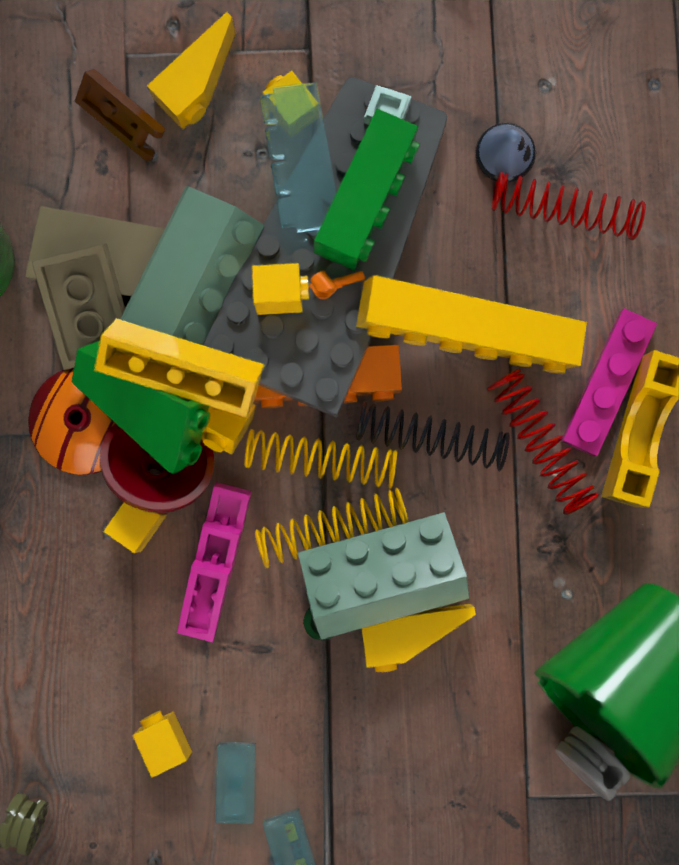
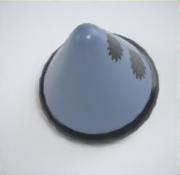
[476,123,536,182]

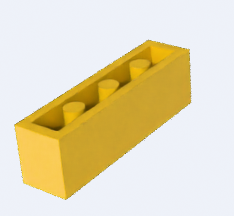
[95,318,264,417]

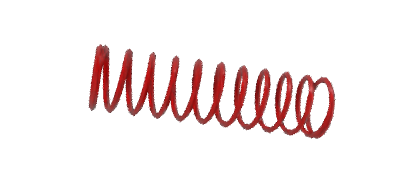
[491,172,646,240]
[487,368,599,515]

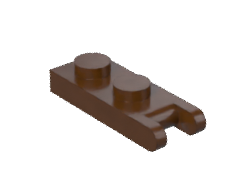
[74,69,165,161]

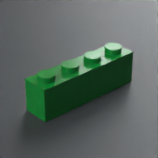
[314,108,421,271]

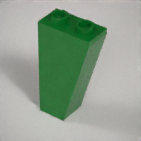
[72,341,210,474]

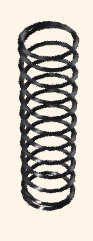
[356,401,510,471]

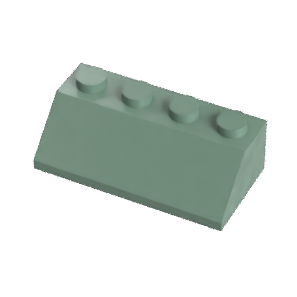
[120,186,264,345]

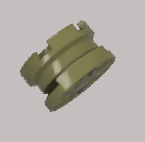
[0,792,49,856]

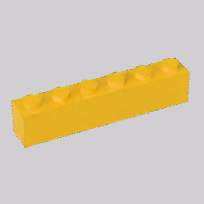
[356,275,587,374]

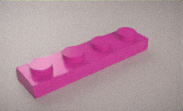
[561,308,658,457]

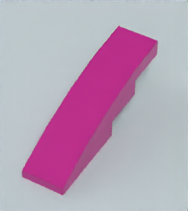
[177,482,252,643]

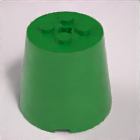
[534,583,679,789]

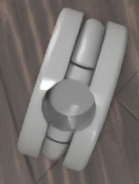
[555,726,630,801]

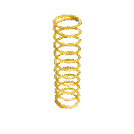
[244,429,397,489]
[255,488,409,568]

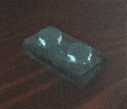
[215,742,256,824]

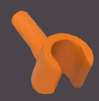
[309,270,365,300]

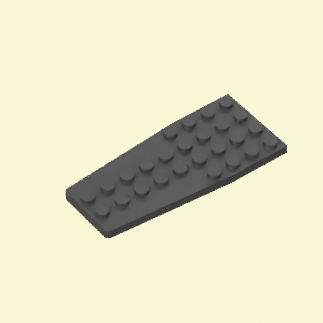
[203,77,447,417]

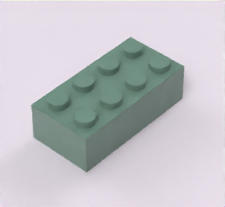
[298,512,469,640]

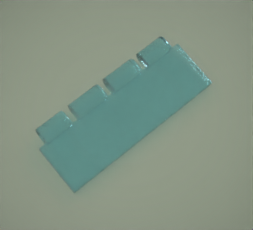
[259,82,336,233]

